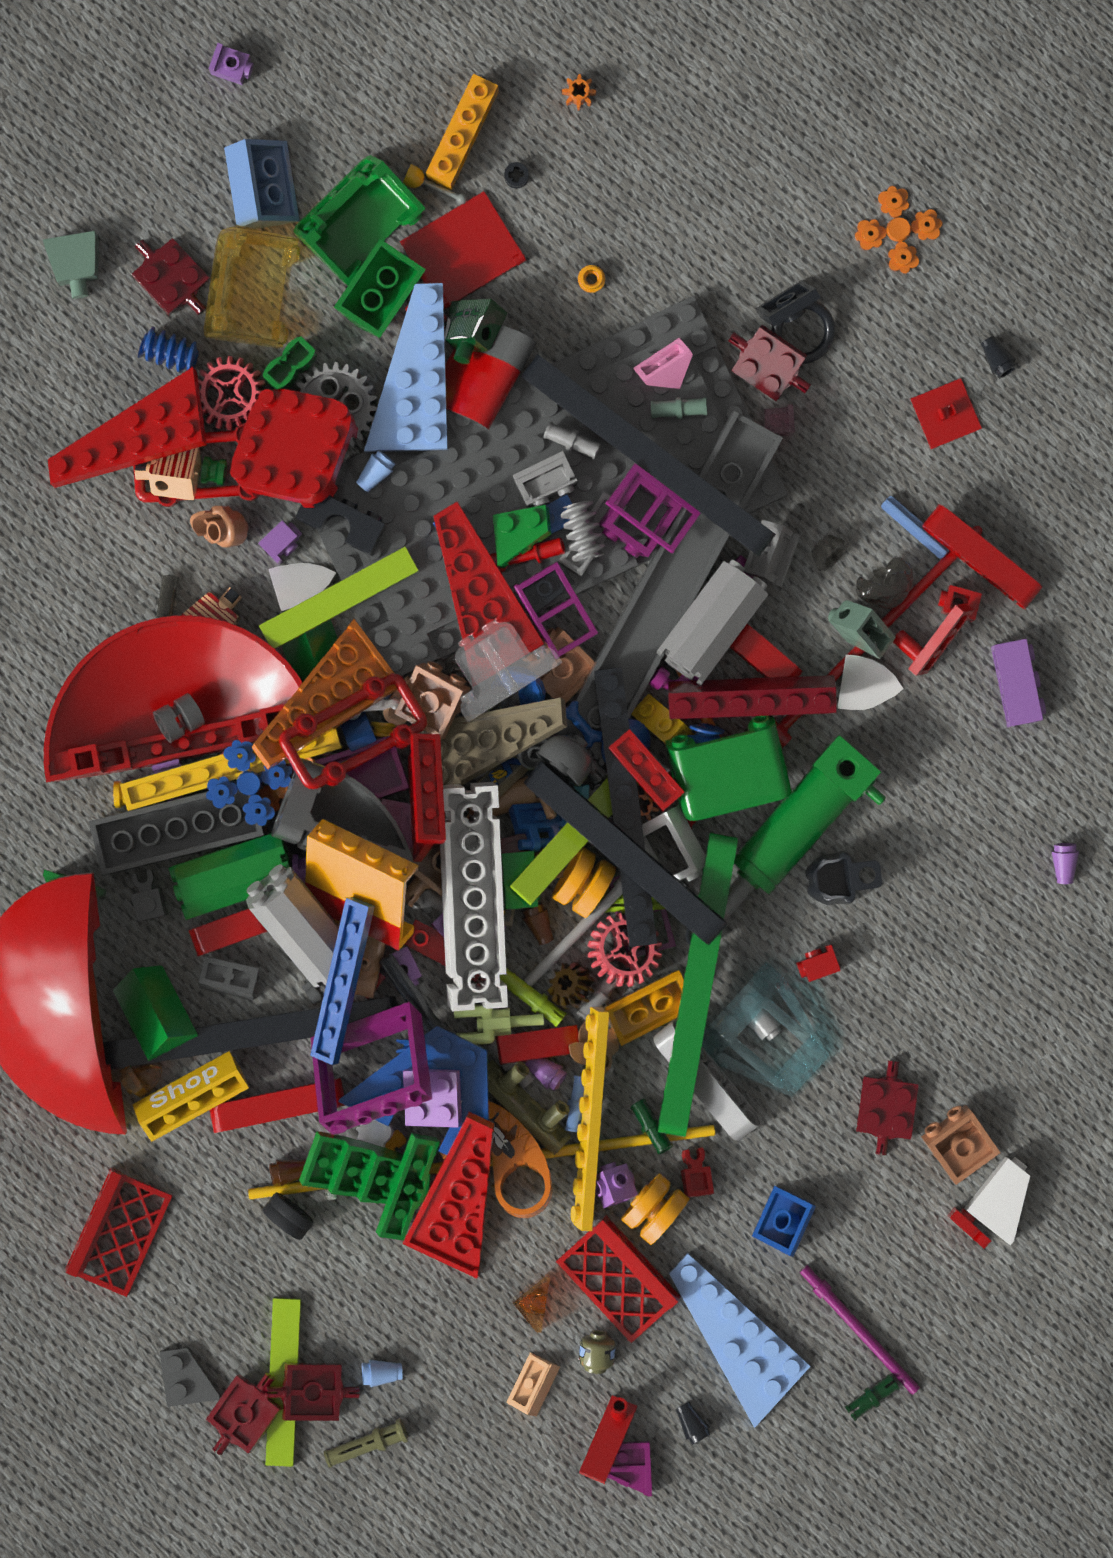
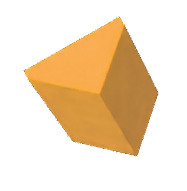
[602,970,684,1046]

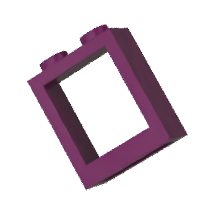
[599,472,682,558]

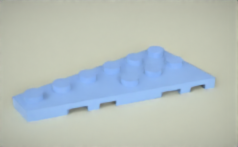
[364,283,448,452]
[669,1253,811,1428]

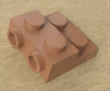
[520,627,595,703]
[394,661,471,740]
[921,1104,1001,1185]

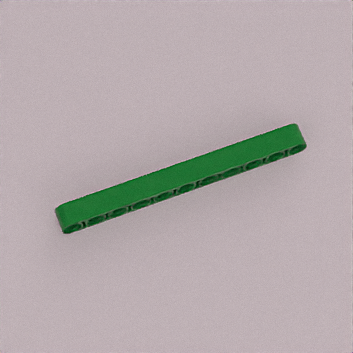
[658,833,738,1137]

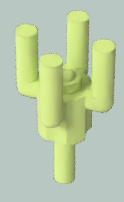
[454,1004,544,1045]

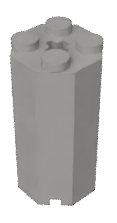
[656,560,768,685]
[246,864,339,987]

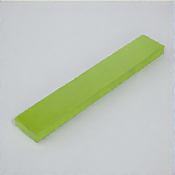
[259,547,419,649]
[510,778,639,906]
[265,1297,301,1467]

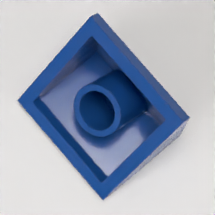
[752,1186,816,1257]

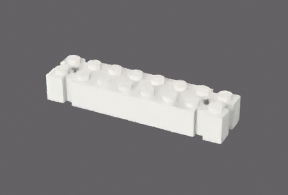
[440,782,508,1011]

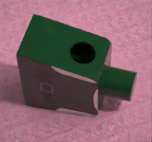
[444,299,507,364]

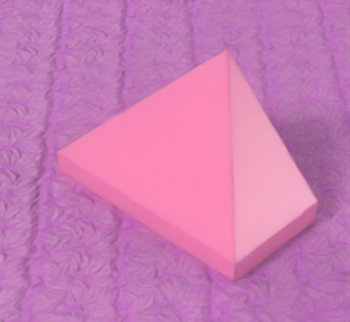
[634,338,693,389]

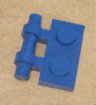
[508,803,567,853]

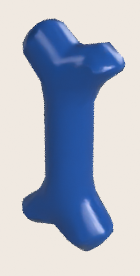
[566,701,603,749]

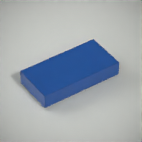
[341,712,376,752]

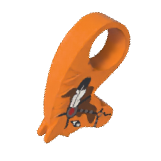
[440,1099,552,1218]

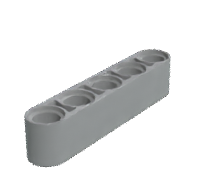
[653,1019,761,1141]

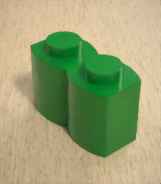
[263,336,317,390]

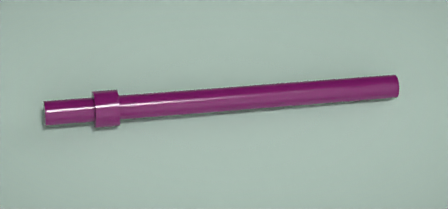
[800,1265,920,1395]

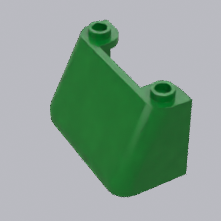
[293,155,426,286]
[665,715,791,821]

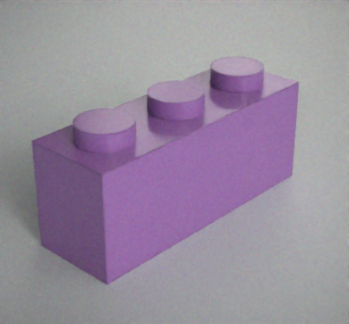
[991,639,1046,728]

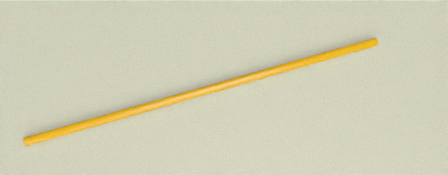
[248,1125,715,1200]

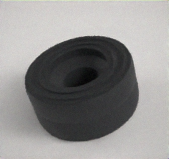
[262,1192,314,1240]

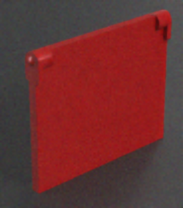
[399,191,526,310]

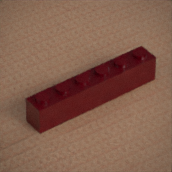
[668,675,836,719]

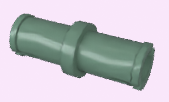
[651,397,707,419]

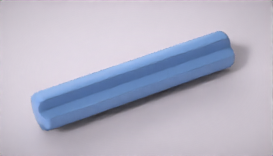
[881,496,949,559]

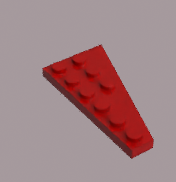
[402,1112,494,1279]

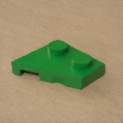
[493,505,551,568]

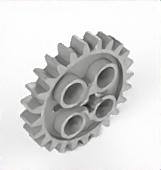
[296,362,379,448]

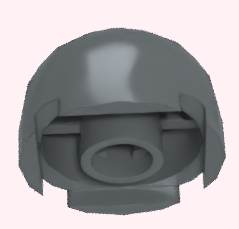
[536,734,592,787]

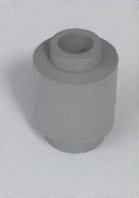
[743,999,783,1041]

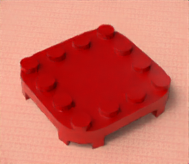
[230,389,358,508]

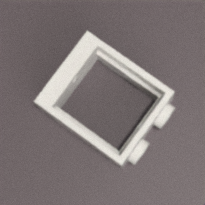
[642,805,706,882]

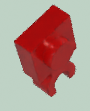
[681,1148,714,1198]
[947,1208,991,1249]

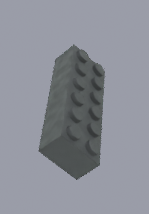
[89,790,266,875]

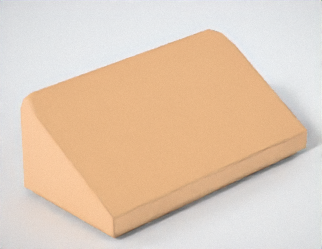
[506,1352,560,1416]

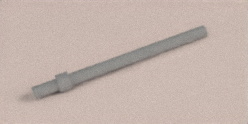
[524,877,623,987]

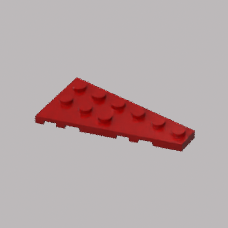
[48,367,207,488]
[433,501,544,687]

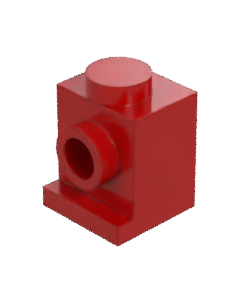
[938,585,982,622]
[796,944,841,982]

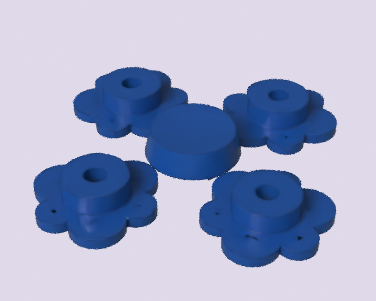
[206,740,292,826]

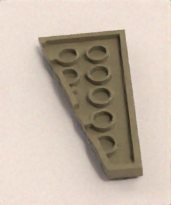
[421,697,567,786]

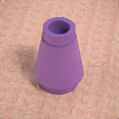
[1051,843,1079,884]
[525,1058,567,1091]

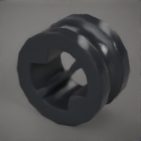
[504,162,529,189]

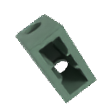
[43,231,99,299]
[828,600,896,659]

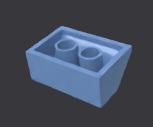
[224,139,300,229]

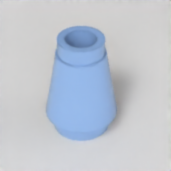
[356,450,395,492]
[362,1360,403,1387]

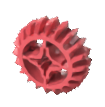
[198,356,266,431]
[588,912,662,987]

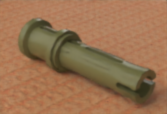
[323,1418,409,1468]

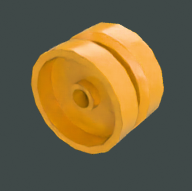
[551,847,617,918]
[621,1173,690,1245]

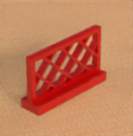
[408,733,446,862]
[65,1168,172,1297]
[556,1215,681,1343]

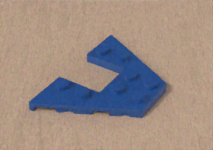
[338,1026,490,1174]

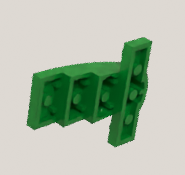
[299,1131,440,1241]

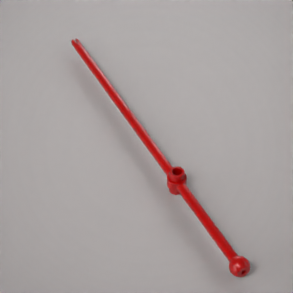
[686,526,982,829]

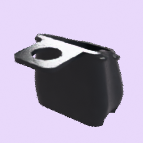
[805,851,882,905]

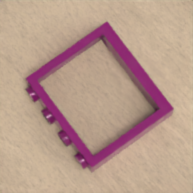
[310,1002,432,1135]

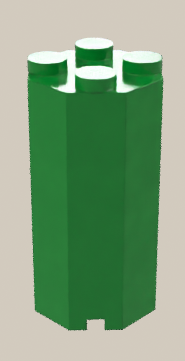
[169,834,293,920]

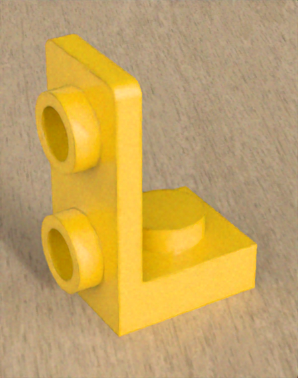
[631,694,695,745]

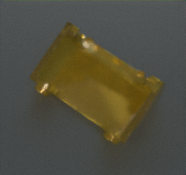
[204,225,300,348]

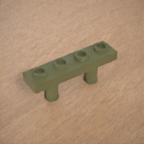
[488,1059,571,1155]

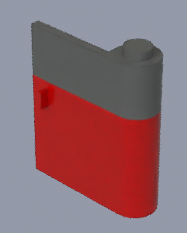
[445,325,537,430]

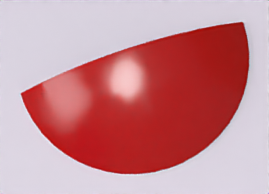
[44,615,302,783]
[0,873,127,1135]

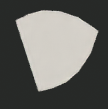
[268,563,336,611]
[838,655,903,710]

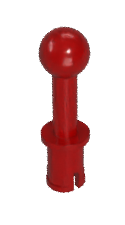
[490,537,566,573]

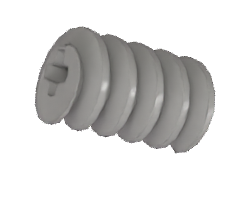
[561,500,605,562]

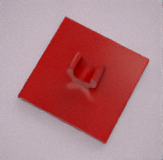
[910,378,982,449]

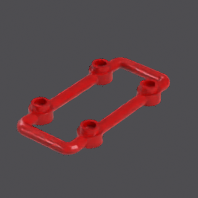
[133,423,259,507]
[279,673,427,789]

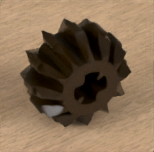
[547,962,595,1009]

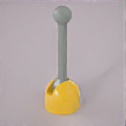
[403,164,467,204]

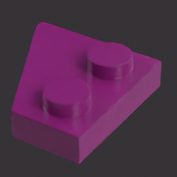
[608,1441,652,1497]

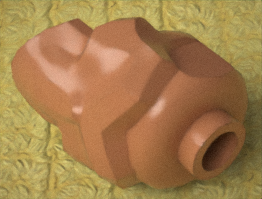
[190,506,248,548]

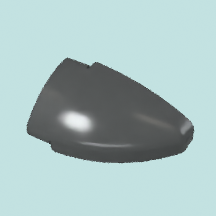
[271,758,413,875]

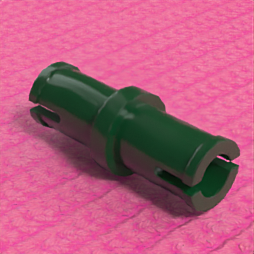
[630,1099,673,1155]
[844,1374,900,1421]

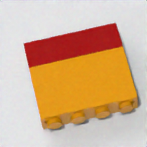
[305,819,419,950]

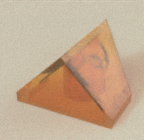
[513,1274,550,1333]

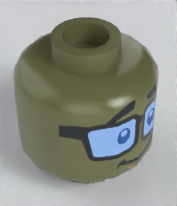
[578,1330,616,1374]

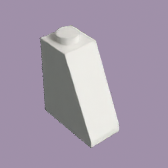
[964,1157,1030,1246]

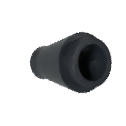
[980,336,1017,379]
[675,1401,711,1445]

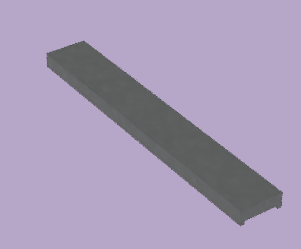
[555,411,783,767]

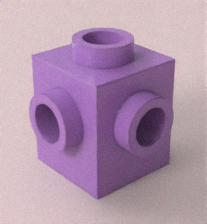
[595,1162,638,1209]

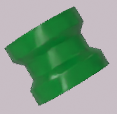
[201,456,227,486]

